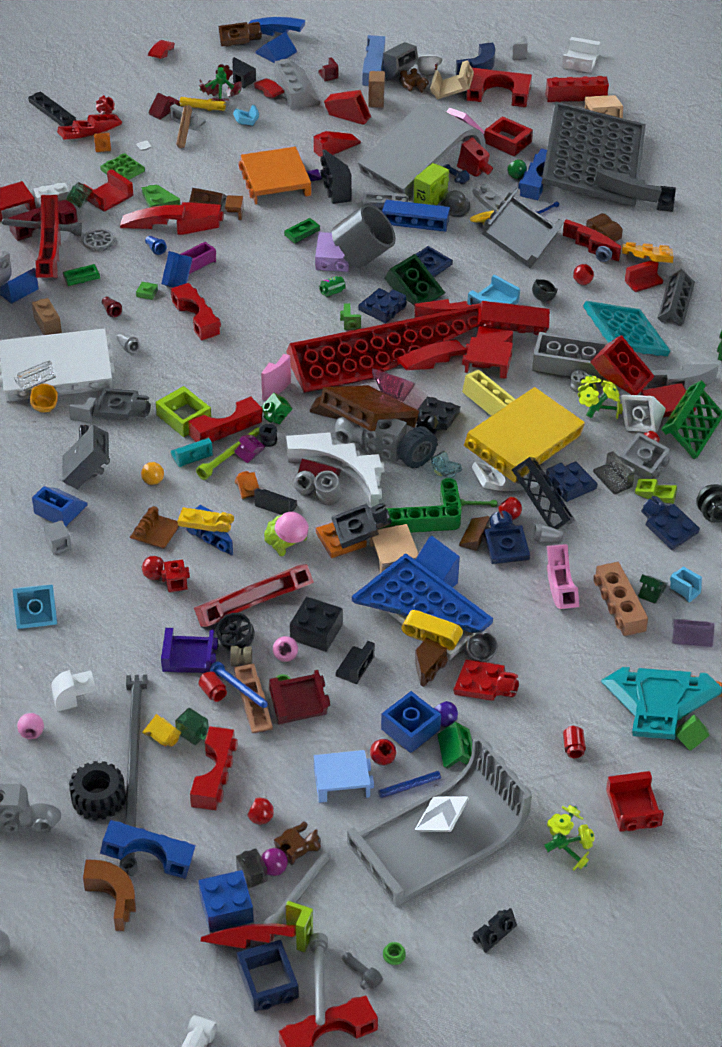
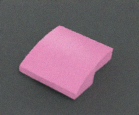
[261,354,291,401]

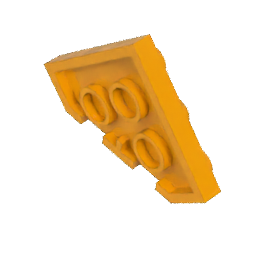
[622,242,674,263]

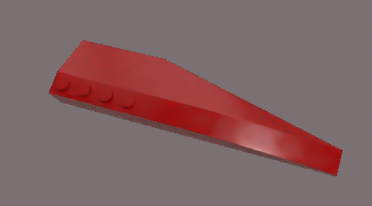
[286,305,479,393]

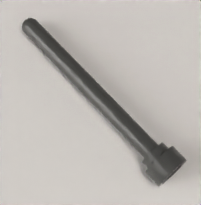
[1,219,82,236]

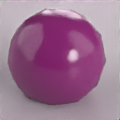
[260,848,288,876]

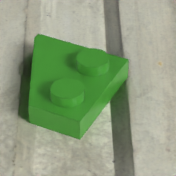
[141,184,180,208]

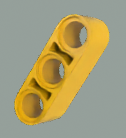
[401,610,463,650]

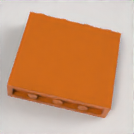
[238,146,311,205]

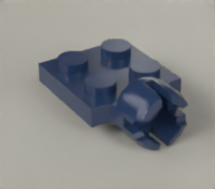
[641,496,700,550]
[484,511,530,564]

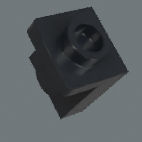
[657,186,676,212]

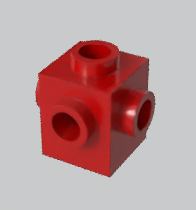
[161,559,190,592]

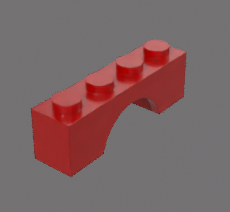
[171,283,221,341]
[189,396,263,442]
[190,726,238,811]
[279,995,378,1047]

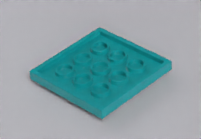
[583,301,671,357]

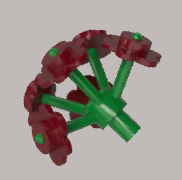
[199,64,242,101]

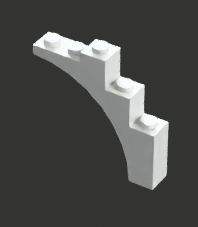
[286,432,385,507]

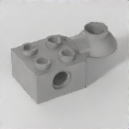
[335,417,407,463]
[0,784,62,833]

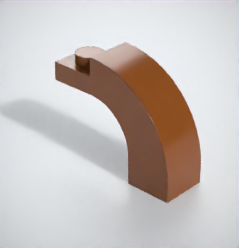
[83,859,136,931]

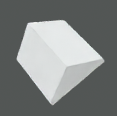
[621,395,666,432]

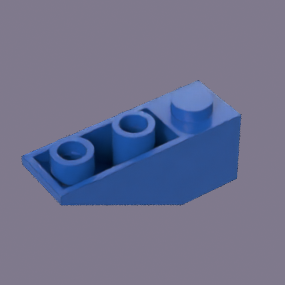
[186,504,233,556]

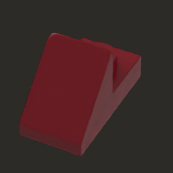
[149,93,180,120]

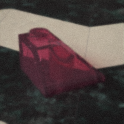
[372,369,415,402]

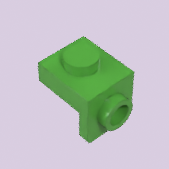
[340,303,361,330]

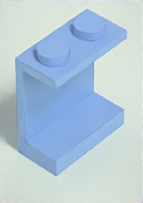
[314,750,374,803]

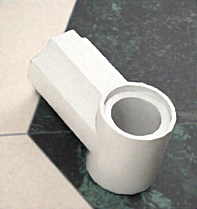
[182,1015,217,1047]

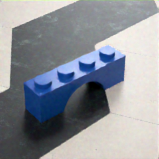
[518,148,547,201]
[100,820,196,879]

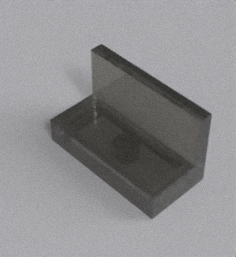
[593,451,635,495]

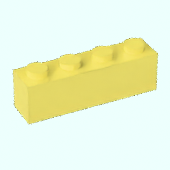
[462,370,516,416]

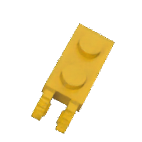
[177,507,234,532]

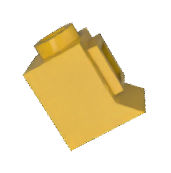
[142,714,182,747]

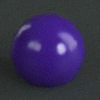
[434,701,458,727]

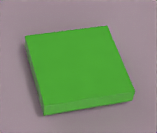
[100,153,145,180]

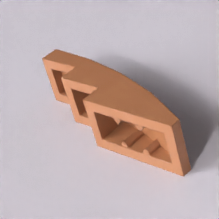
[234,664,273,734]

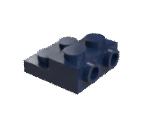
[358,288,407,324]
[546,461,598,502]

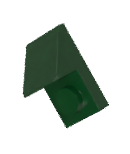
[638,574,668,604]

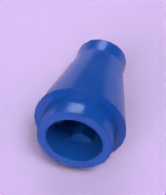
[145,235,167,255]

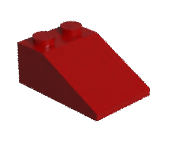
[590,335,655,395]

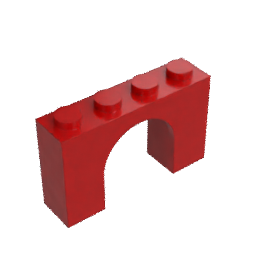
[466,68,532,107]

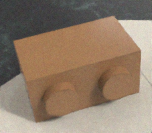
[368,71,385,108]
[32,298,62,335]

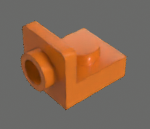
[94,133,111,152]

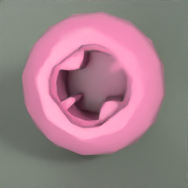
[273,636,298,662]
[17,713,44,739]

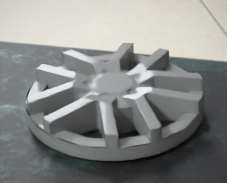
[83,228,114,251]

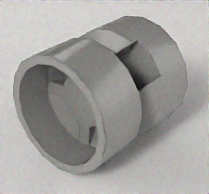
[314,471,341,505]

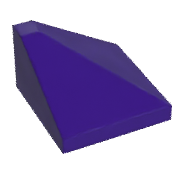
[306,169,321,181]

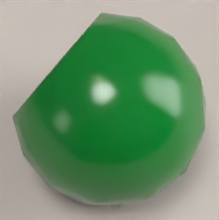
[507,159,527,179]

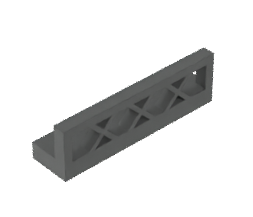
[657,269,695,326]

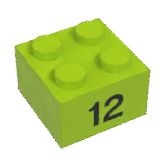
[413,163,449,205]

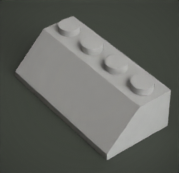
[275,59,320,109]

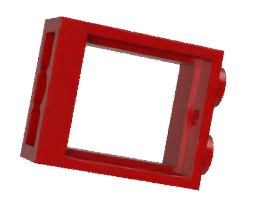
[484,116,533,157]

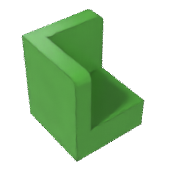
[676,714,710,751]

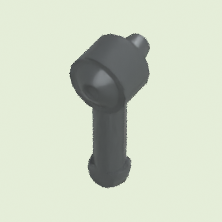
[342,952,383,990]

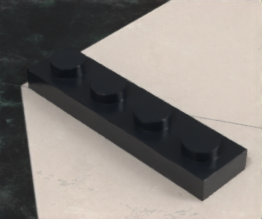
[28,91,76,126]

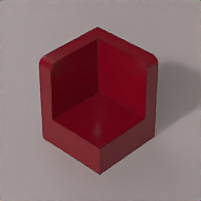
[318,57,339,82]

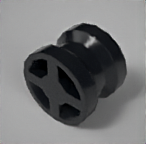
[259,424,278,447]

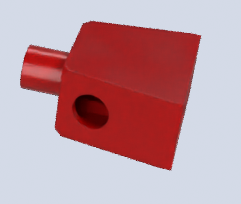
[457,138,493,177]

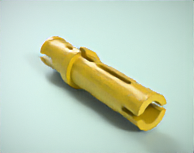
[179,96,226,111]

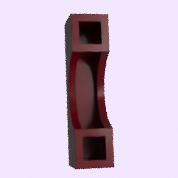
[8,199,78,241]

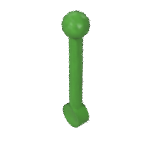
[460,499,498,507]

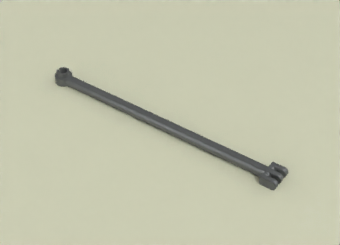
[119,674,148,877]

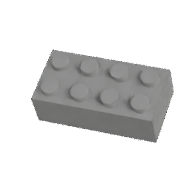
[532,332,608,381]

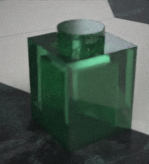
[66,182,93,208]
[175,708,209,746]

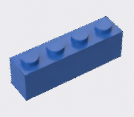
[382,200,450,232]

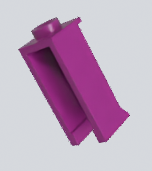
[180,241,216,274]

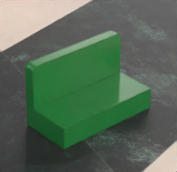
[437,721,472,769]

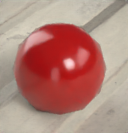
[573,264,594,285]
[498,497,522,520]
[141,556,164,580]
[370,739,397,766]
[247,797,274,825]

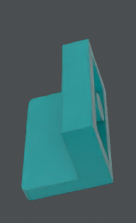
[171,438,213,467]

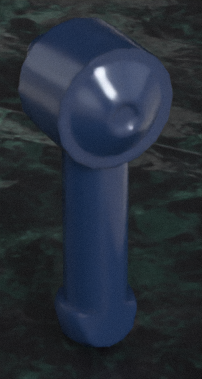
[443,164,470,184]

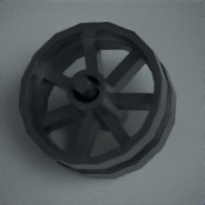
[216,613,255,651]

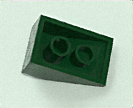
[384,254,446,306]

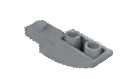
[647,364,718,390]

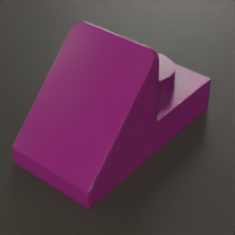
[235,435,266,463]

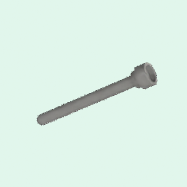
[262,853,329,937]
[309,933,328,1026]

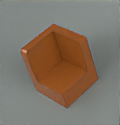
[225,195,244,220]

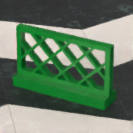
[661,380,722,459]

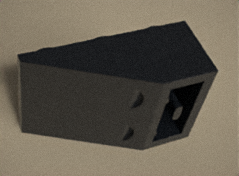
[320,149,352,204]

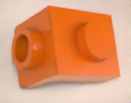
[235,471,260,499]

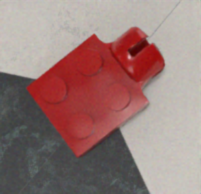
[453,659,519,701]

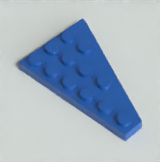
[352,553,493,633]

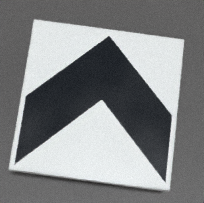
[415,797,469,832]

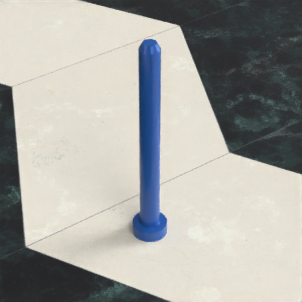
[210,661,268,708]

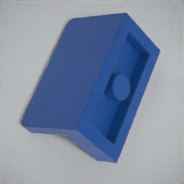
[161,251,193,288]

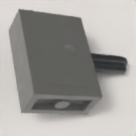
[62,425,110,490]

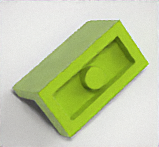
[285,901,314,953]

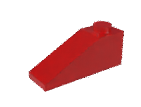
[313,131,361,157]

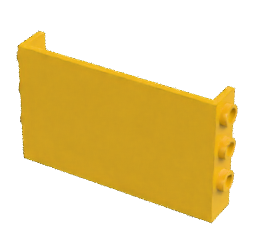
[464,387,585,483]

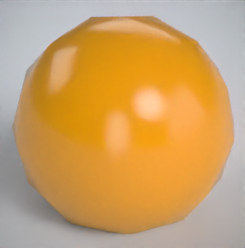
[141,462,164,485]

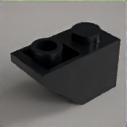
[232,57,256,88]

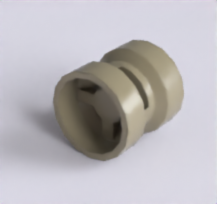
[230,646,252,666]

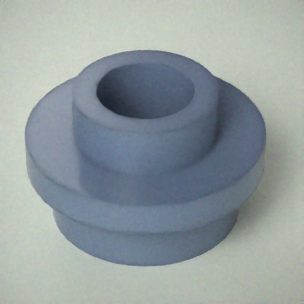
[596,246,612,262]

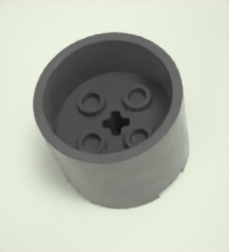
[332,204,396,268]

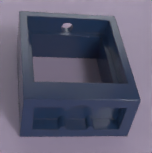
[236,939,299,1012]

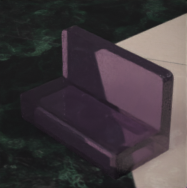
[672,618,715,647]

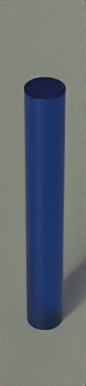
[378,771,441,798]

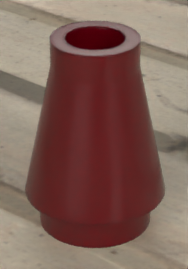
[102,296,122,317]

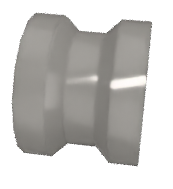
[570,370,589,392]

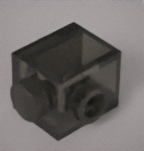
[236,848,268,889]

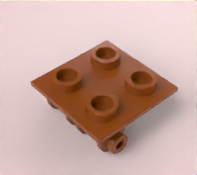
[130,506,180,549]

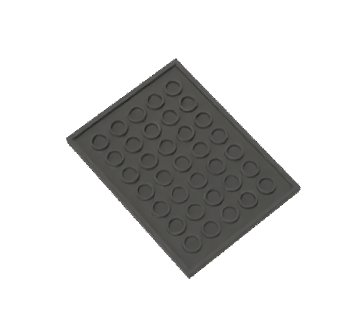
[541,102,646,207]

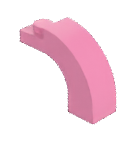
[547,544,579,609]

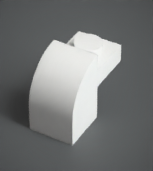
[51,670,96,712]

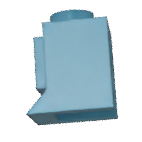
[670,566,702,603]

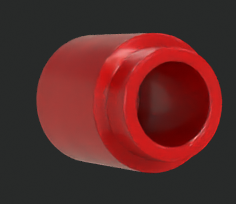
[198,671,227,702]
[563,725,586,759]

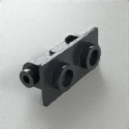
[472,908,517,953]

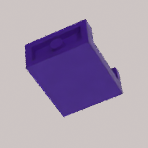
[161,627,218,673]

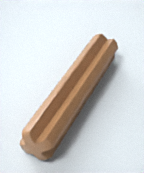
[176,105,192,148]

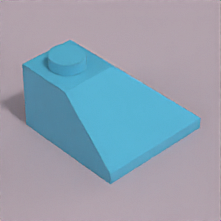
[12,584,57,629]

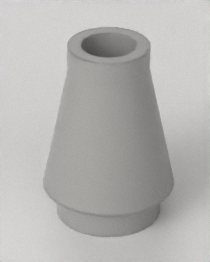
[117,332,140,353]
[533,523,563,542]

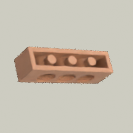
[593,561,648,636]

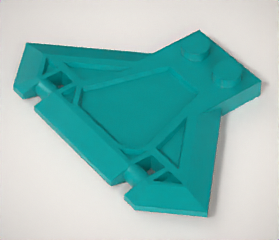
[601,667,722,740]

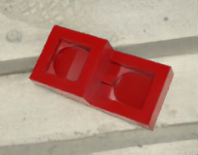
[148,40,175,59]
[254,78,285,98]

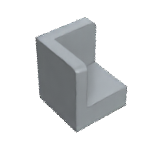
[509,36,528,60]
[69,397,96,423]
[44,521,72,555]

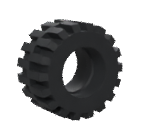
[69,761,126,821]

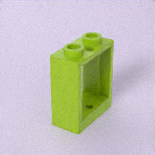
[155,386,212,437]

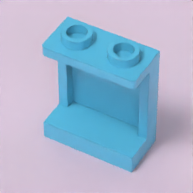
[467,275,520,305]

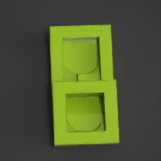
[635,479,677,504]

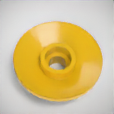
[470,210,498,225]

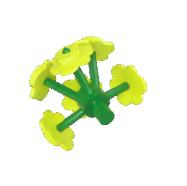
[577,375,623,419]
[544,805,595,871]

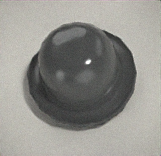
[441,190,470,216]

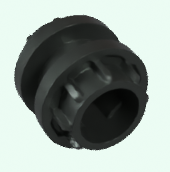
[696,484,722,523]

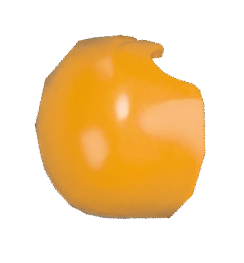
[30,383,58,413]

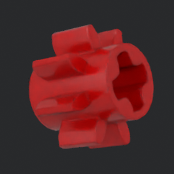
[96,95,115,114]

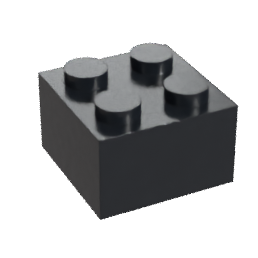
[290,596,343,652]

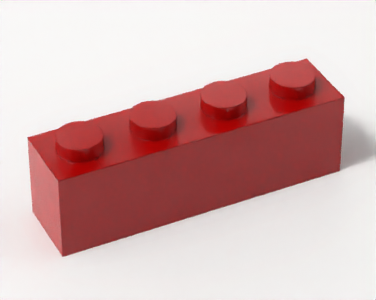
[545,76,609,102]
[477,301,550,336]

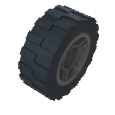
[397,426,438,468]

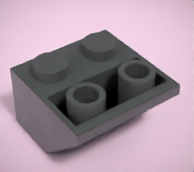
[383,42,418,81]

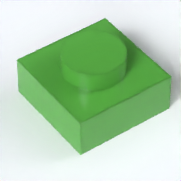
[136,282,158,300]

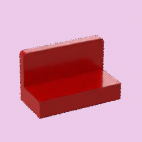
[625,260,664,292]

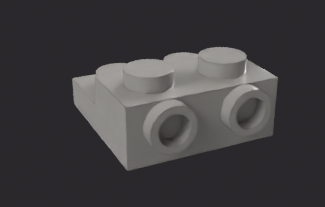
[619,432,671,479]

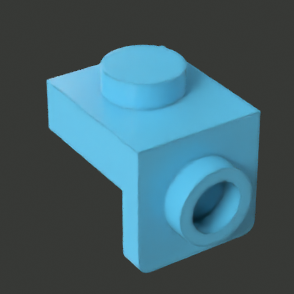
[233,105,259,126]

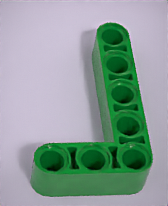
[379,478,462,533]

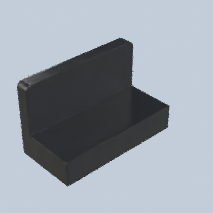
[254,488,297,515]
[336,641,375,684]

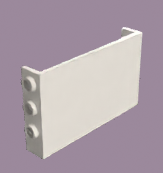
[0,328,115,402]

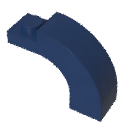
[455,42,496,75]

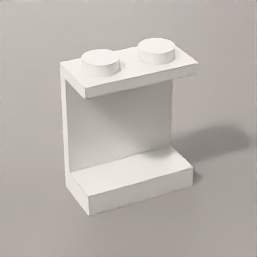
[562,37,600,73]

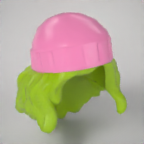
[264,512,309,556]

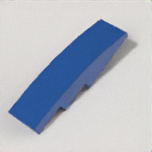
[248,17,305,36]

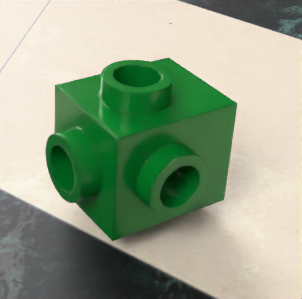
[261,392,293,425]

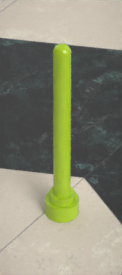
[196,427,259,480]

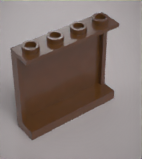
[319,385,419,431]

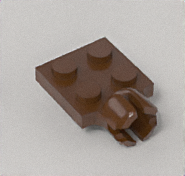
[218,22,262,47]

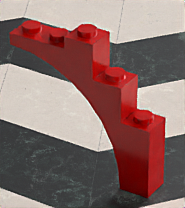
[35,195,61,278]

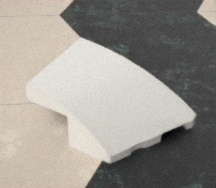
[472,461,538,491]

